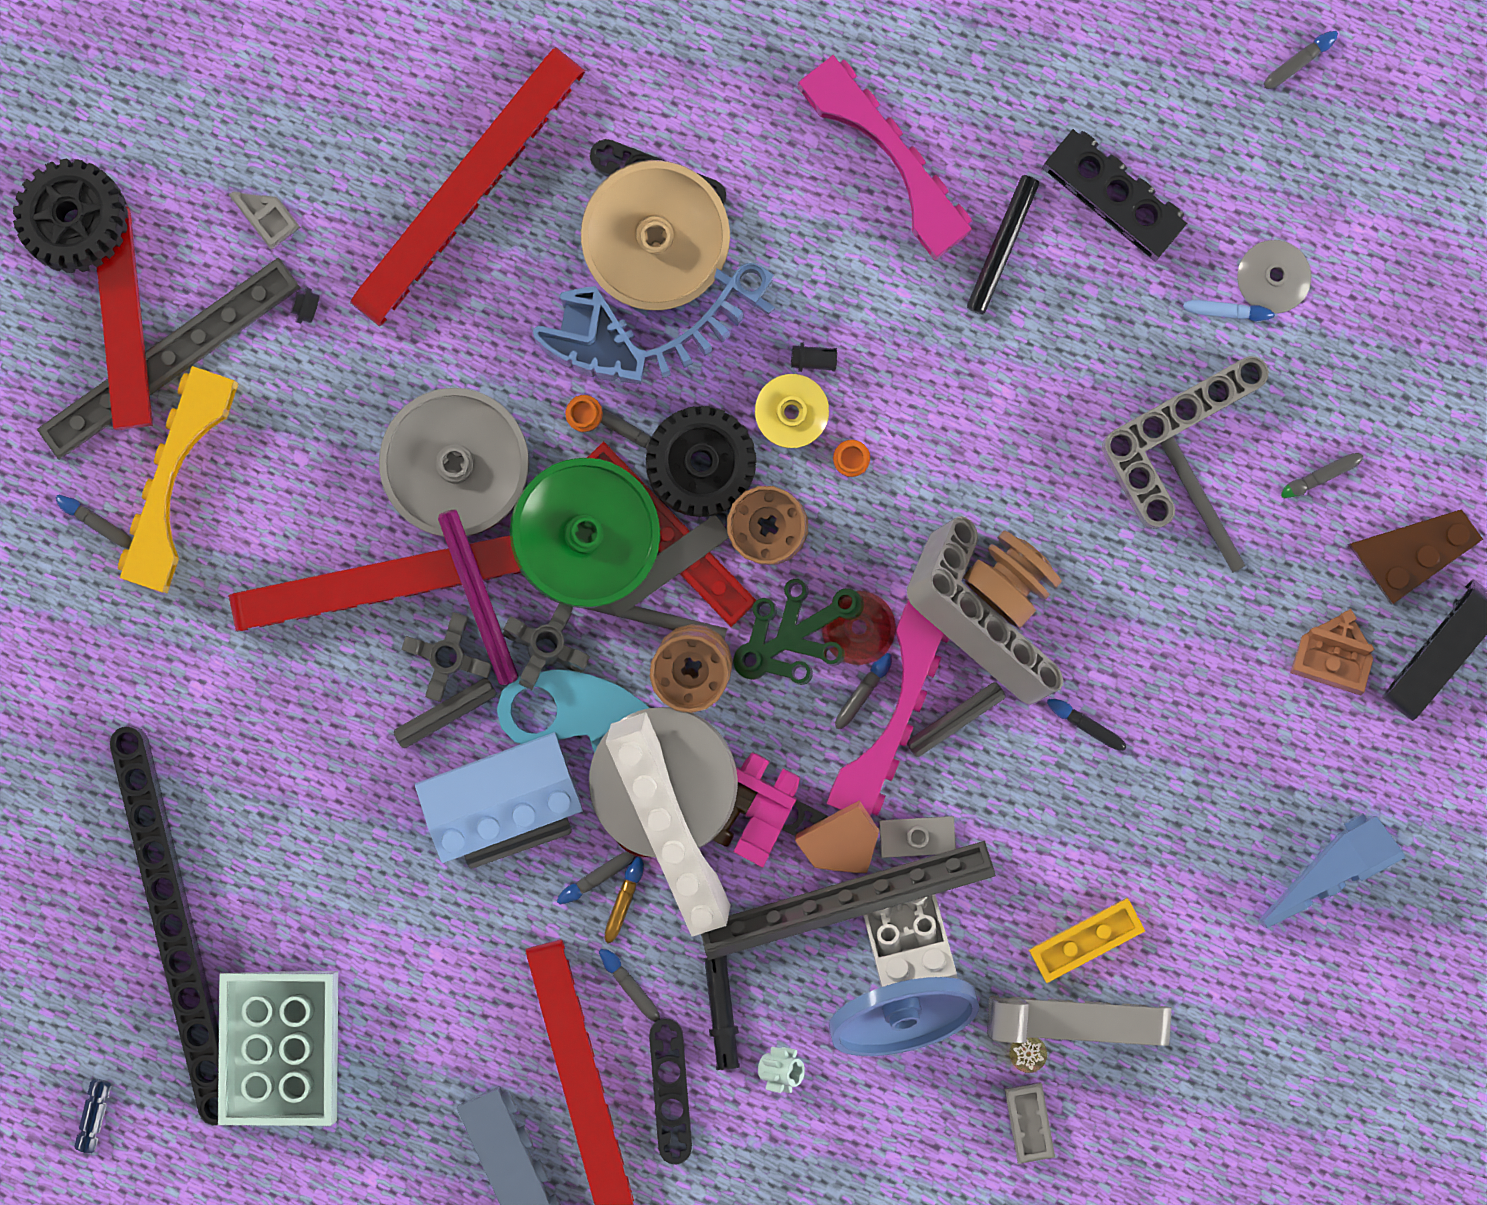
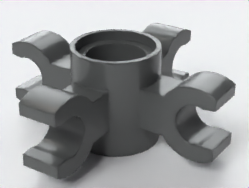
[503,604,590,690]
[401,612,492,702]

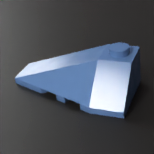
[1259,813,1406,928]

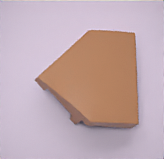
[1290,609,1375,696]
[795,800,879,873]

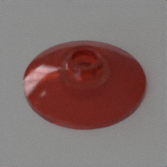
[822,591,896,665]

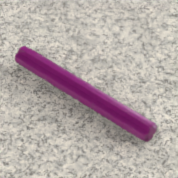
[438,509,518,685]

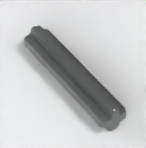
[394,678,497,748]
[907,682,1006,757]
[464,817,572,869]

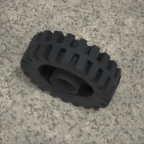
[13,159,128,273]
[645,406,756,517]

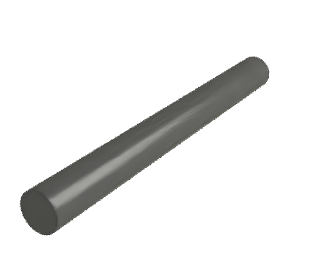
[1160,437,1245,573]
[584,604,727,640]

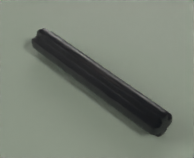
[967,175,1039,315]

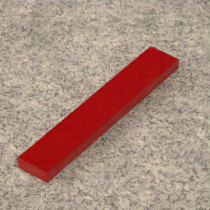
[97,206,153,430]
[587,441,757,627]

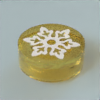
[1009,1037,1047,1073]

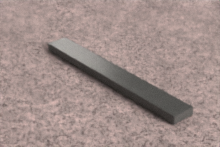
[37,257,301,460]
[701,841,996,960]

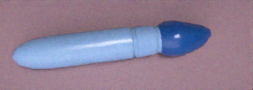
[1183,300,1275,321]

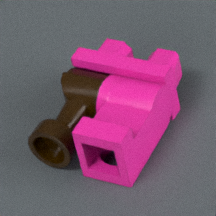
[712,752,800,868]

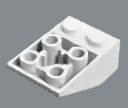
[863,894,958,987]

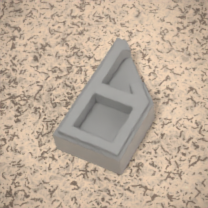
[229,192,301,250]

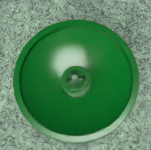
[510,458,660,608]

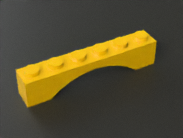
[118,366,239,594]

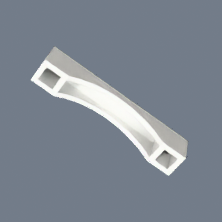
[606,712,731,936]

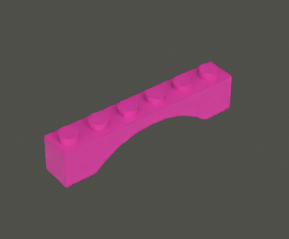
[798,55,972,261]
[826,599,949,816]

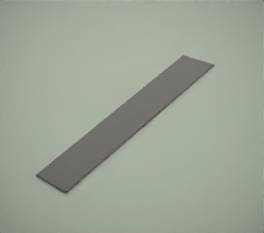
[609,515,729,617]

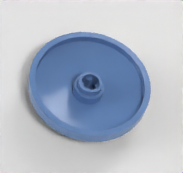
[829,977,980,1056]

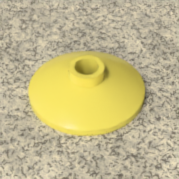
[755,374,829,448]

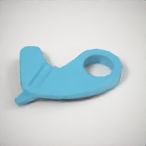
[497,669,649,753]

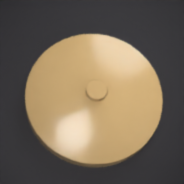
[581,160,730,310]

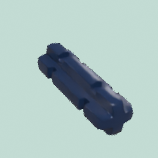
[74,1079,111,1153]

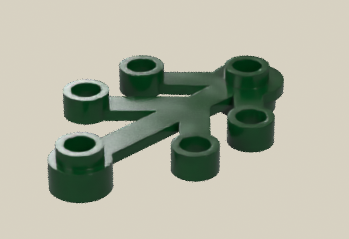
[733,579,864,685]

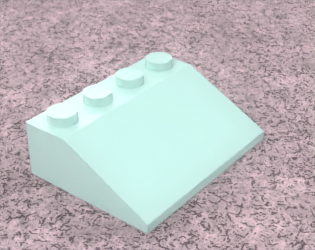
[218,971,338,1126]

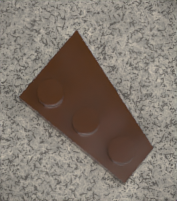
[1348,509,1483,604]

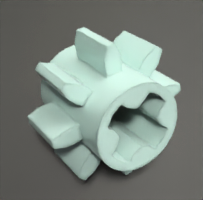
[758,1047,805,1093]

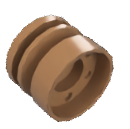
[727,486,808,565]
[962,530,1062,629]
[649,624,733,713]

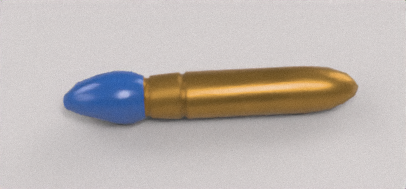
[604,857,644,944]

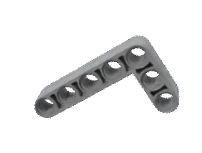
[1102,356,1269,529]
[907,516,1063,705]
[987,995,1172,1046]

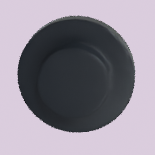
[290,287,320,324]

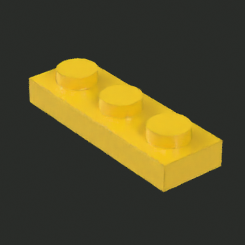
[1028,897,1145,983]

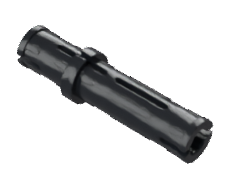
[703,955,740,1070]

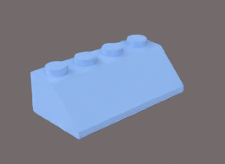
[415,732,583,863]

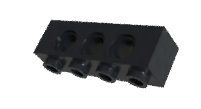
[1042,129,1188,262]

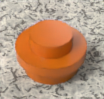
[565,395,603,432]
[833,440,870,477]

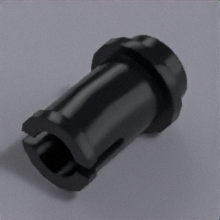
[791,342,837,372]

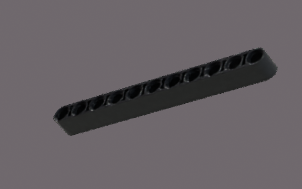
[110,727,219,1126]

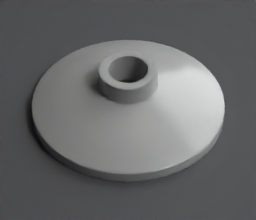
[1237,240,1311,314]

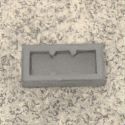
[879,816,956,858]
[1004,1082,1055,1164]

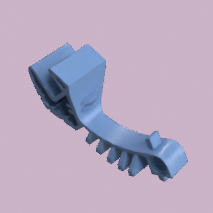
[533,263,775,384]

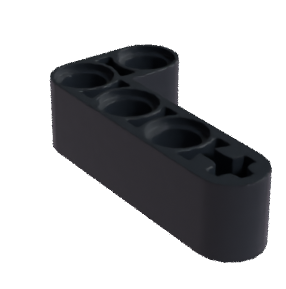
[1382,579,1487,721]

